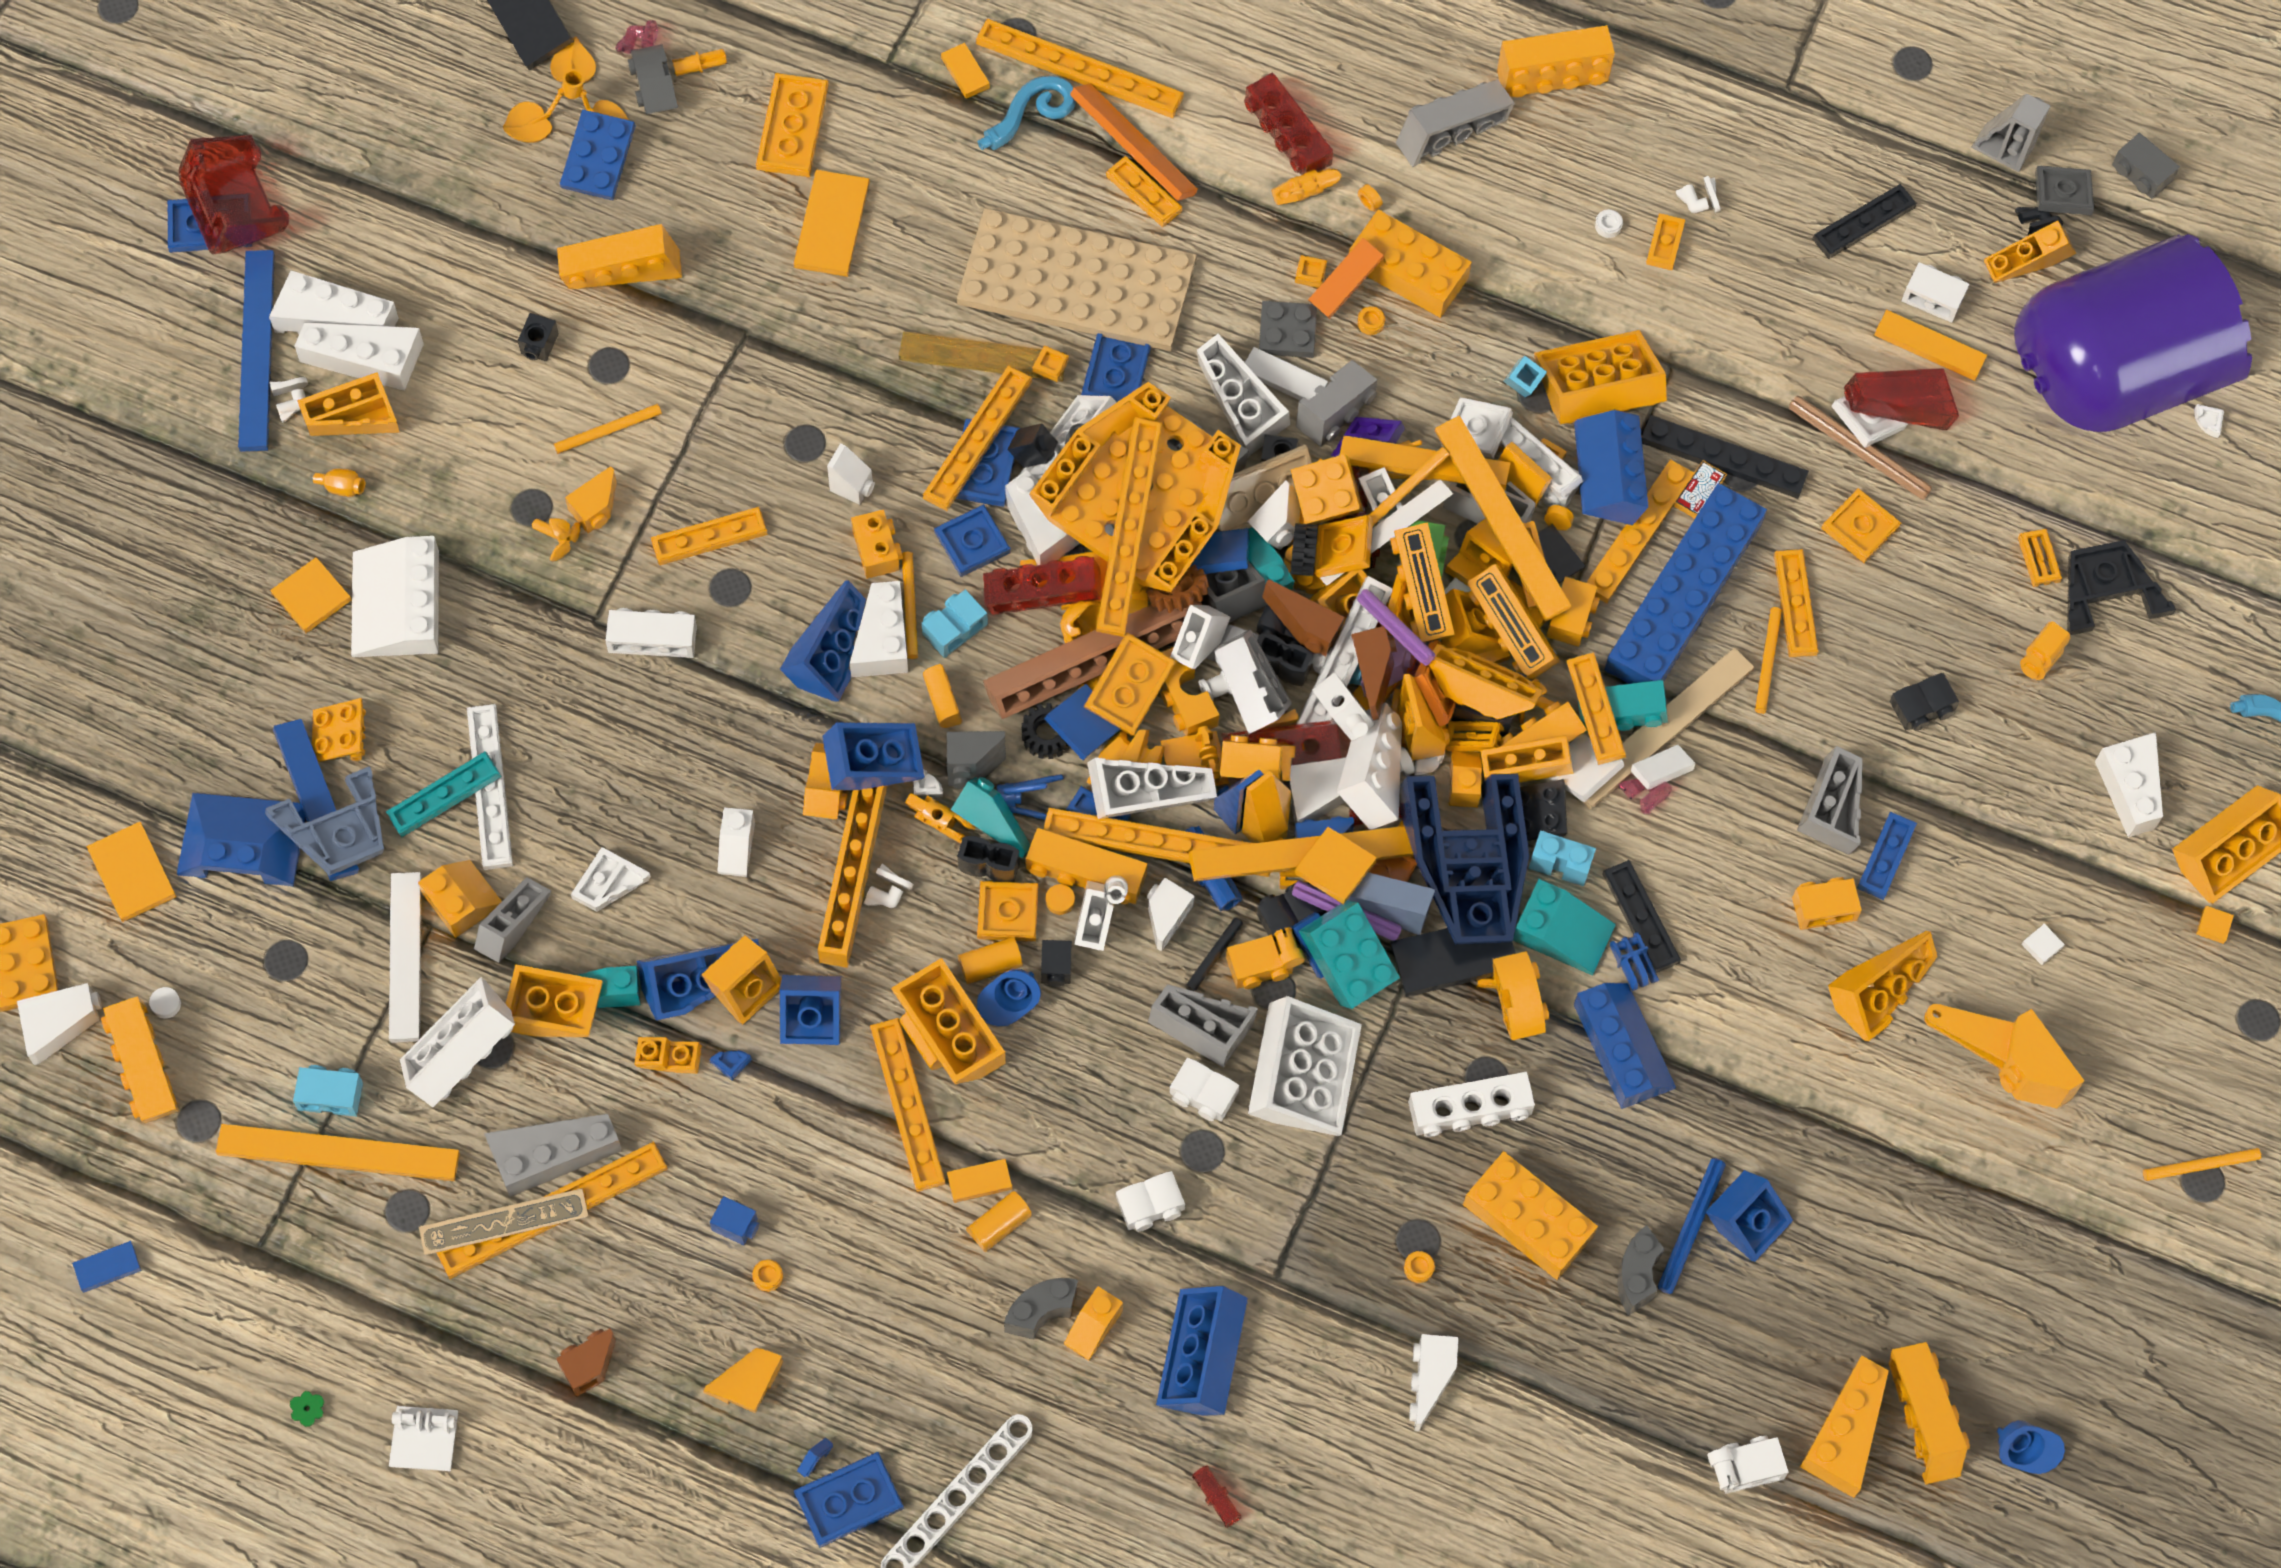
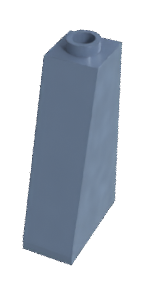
[1348,872,1435,935]

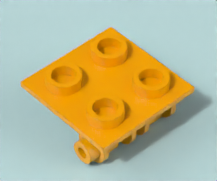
[312,698,366,763]
[1160,726,1229,786]

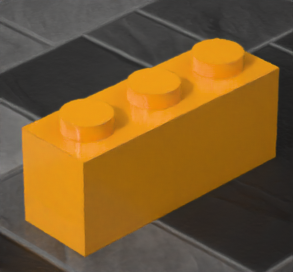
[1480,736,1574,783]

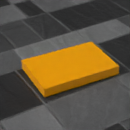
[1083,632,1176,736]
[86,822,176,922]

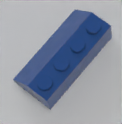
[1574,410,1648,525]
[1574,983,1676,1109]
[1156,1286,1248,1416]

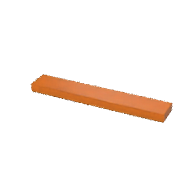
[1070,83,1198,201]

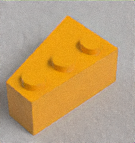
[297,372,400,436]

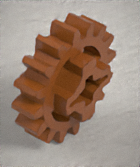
[1146,565,1209,613]

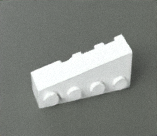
[269,271,399,334]
[295,323,424,391]
[1197,334,1290,458]
[1337,703,1402,830]
[1087,758,1217,819]

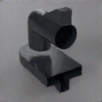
[2015,207,2063,236]

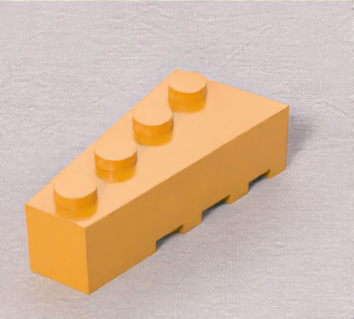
[557,224,682,289]

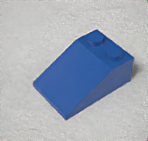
[822,722,925,790]

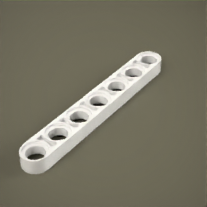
[881,1414,1032,1568]

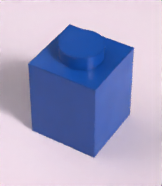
[710,1196,760,1246]

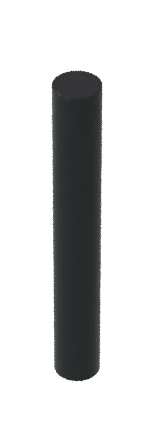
[1185,917,1243,991]

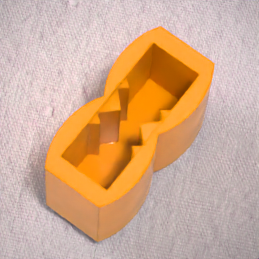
[2020,621,2070,680]

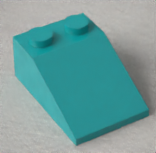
[1513,879,1616,976]

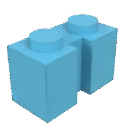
[922,589,988,658]
[1528,830,1596,886]
[293,1065,363,1117]

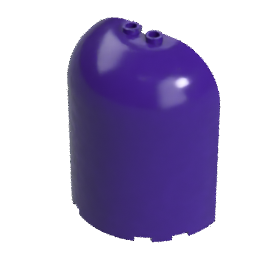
[2014,234,2252,432]

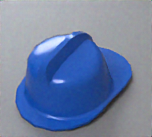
[976,969,1041,1027]
[1997,1420,2065,1474]

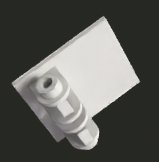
[389,1406,458,1471]

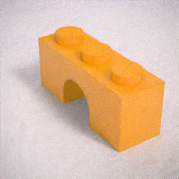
[1161,647,1219,736]

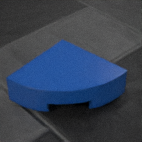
[709,1050,752,1081]
[797,1437,833,1477]

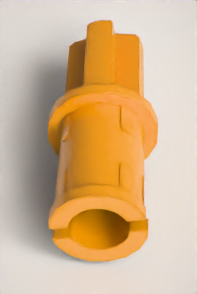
[672,49,727,77]

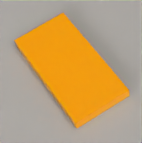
[756,73,829,177]
[794,170,870,277]

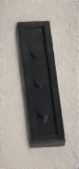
[1812,184,1917,259]
[1602,860,1681,973]

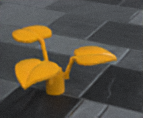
[503,37,629,143]

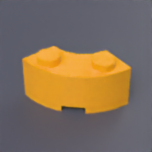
[803,742,848,819]
[1493,951,1549,1040]

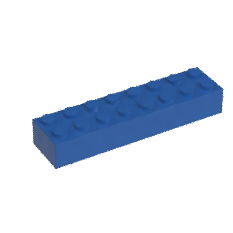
[1604,483,1767,684]

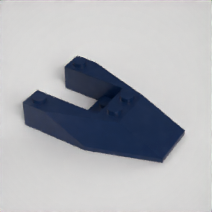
[1399,774,1529,944]

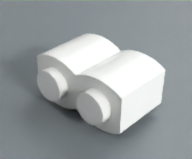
[1170,1058,1239,1121]
[1116,1171,1185,1232]

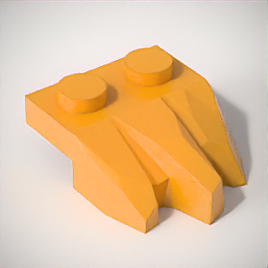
[1087,730,1164,784]

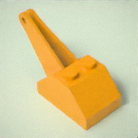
[1924,1004,2084,1109]

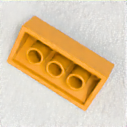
[2172,785,2281,904]
[891,958,1006,1085]

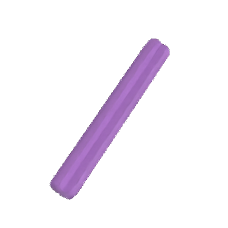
[1357,589,1435,666]
[1292,880,1402,941]

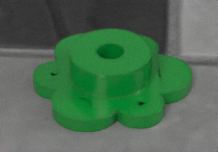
[290,1391,324,1427]

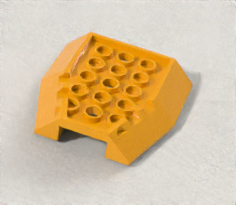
[1029,382,1241,592]

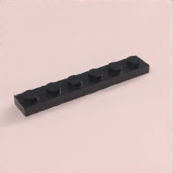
[1642,415,1809,499]

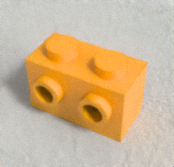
[851,509,903,579]

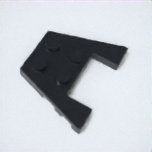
[2067,540,2176,635]

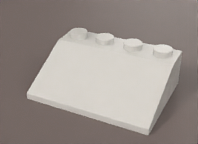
[351,536,439,657]
[1248,996,1362,1136]

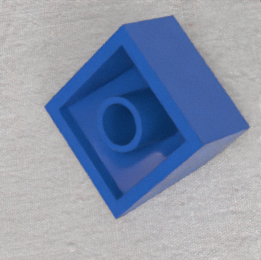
[780,975,842,1045]
[1706,1170,1793,1262]

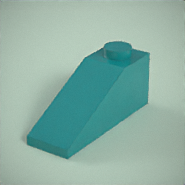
[1248,527,1294,591]
[951,777,1031,858]
[577,966,641,1008]

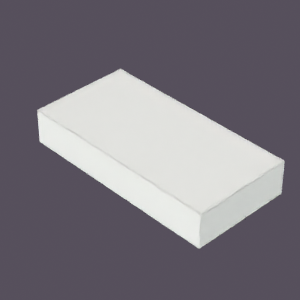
[1631,745,1695,790]

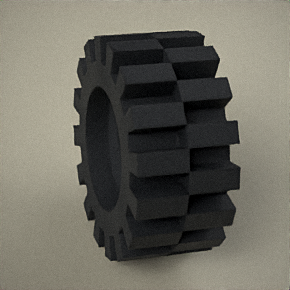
[1290,523,1318,576]
[1021,703,1069,759]

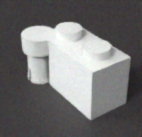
[1075,875,1128,951]
[1707,1435,1789,1494]

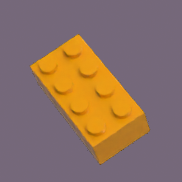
[1497,25,1615,98]
[1349,209,1472,318]
[1463,1151,1598,1280]

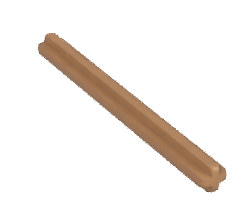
[1789,396,1932,500]

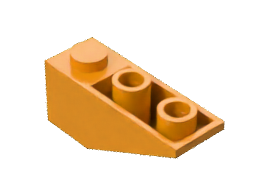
[1983,221,2076,283]
[1497,701,1587,747]

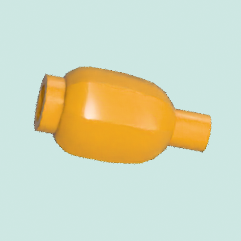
[313,468,365,497]

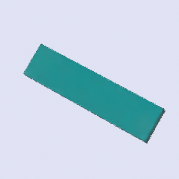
[386,751,502,837]

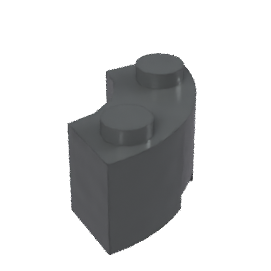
[627,44,678,114]
[1617,1225,1665,1316]
[1004,1278,1078,1340]

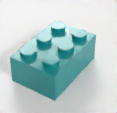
[1299,900,1400,1009]

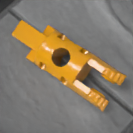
[1272,168,1341,205]
[905,793,976,844]

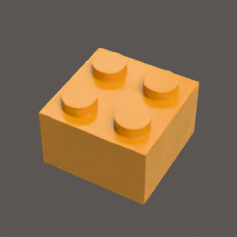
[1290,454,1363,525]

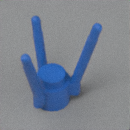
[997,774,1064,820]

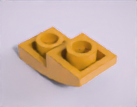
[634,1037,702,1074]

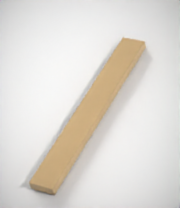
[1579,648,1754,810]

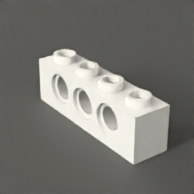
[1408,1072,1535,1137]

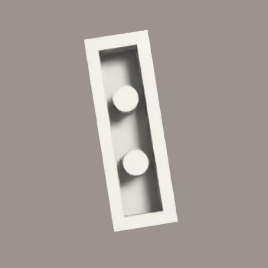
[606,608,697,658]

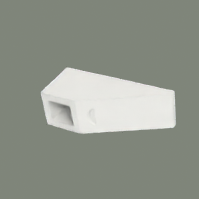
[1409,1334,1458,1432]

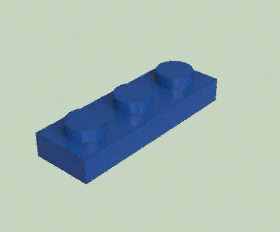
[1857,812,1917,900]

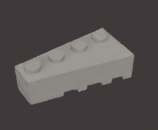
[1396,79,1515,167]
[484,1114,622,1197]

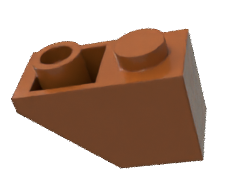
[556,1328,616,1397]

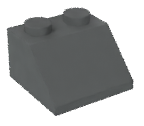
[1201,561,1267,623]
[947,731,1006,789]

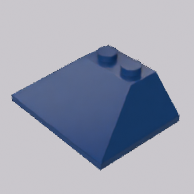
[177,793,306,887]

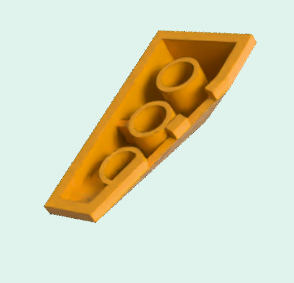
[1242,771,1291,843]

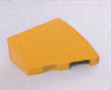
[703,1348,783,1414]

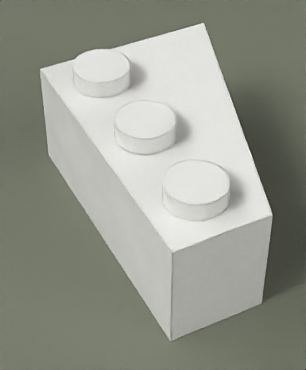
[1005,470,1080,573]
[850,581,908,678]
[2095,732,2163,837]

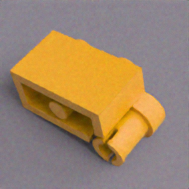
[1220,735,1296,781]
[1226,927,1305,990]

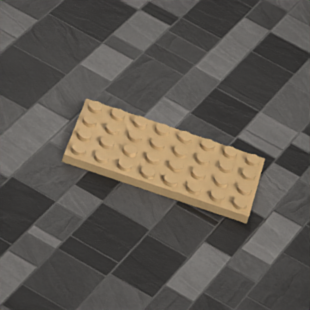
[957,208,1197,352]

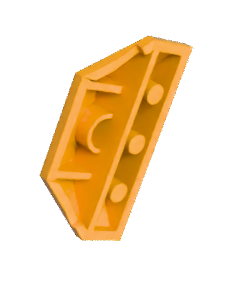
[1429,644,1543,719]

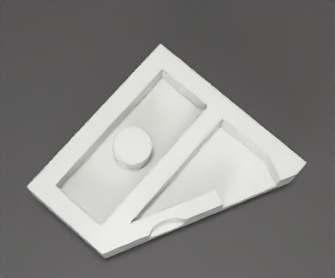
[571,847,651,912]

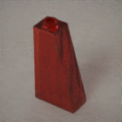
[1844,368,1959,430]

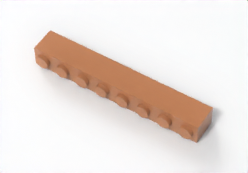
[983,601,1202,719]

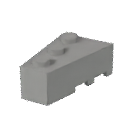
[1296,360,1377,447]
[1797,746,1863,855]
[1148,984,1258,1067]

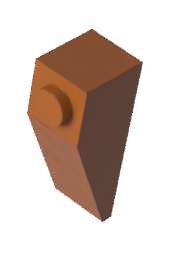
[1262,579,1345,657]
[1351,626,1397,721]

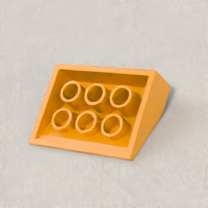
[1534,330,1667,425]

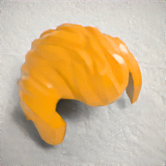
[1060,601,1100,643]

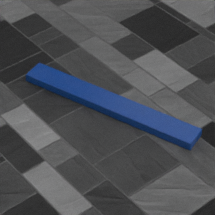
[238,250,275,452]

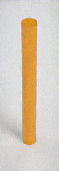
[553,404,662,454]
[1369,447,1450,526]
[902,551,918,659]
[1755,607,1782,714]
[2143,1148,2261,1181]

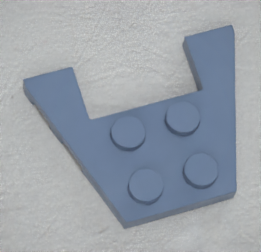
[265,766,384,876]

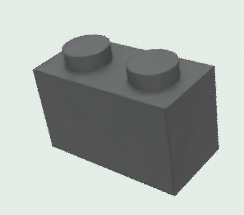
[2112,132,2180,199]

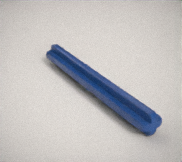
[1657,1158,1726,1294]

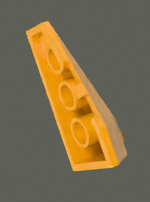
[1828,931,1938,1042]

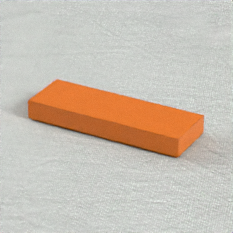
[1308,238,1385,319]

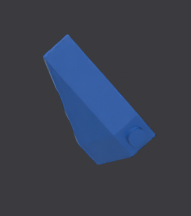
[780,580,866,702]
[1213,770,1264,835]
[637,939,760,1020]

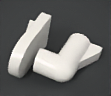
[1676,176,1721,213]
[269,377,308,423]
[863,864,914,908]

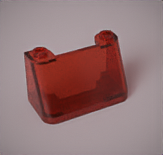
[179,135,289,255]

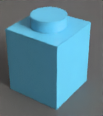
[1503,355,1547,398]

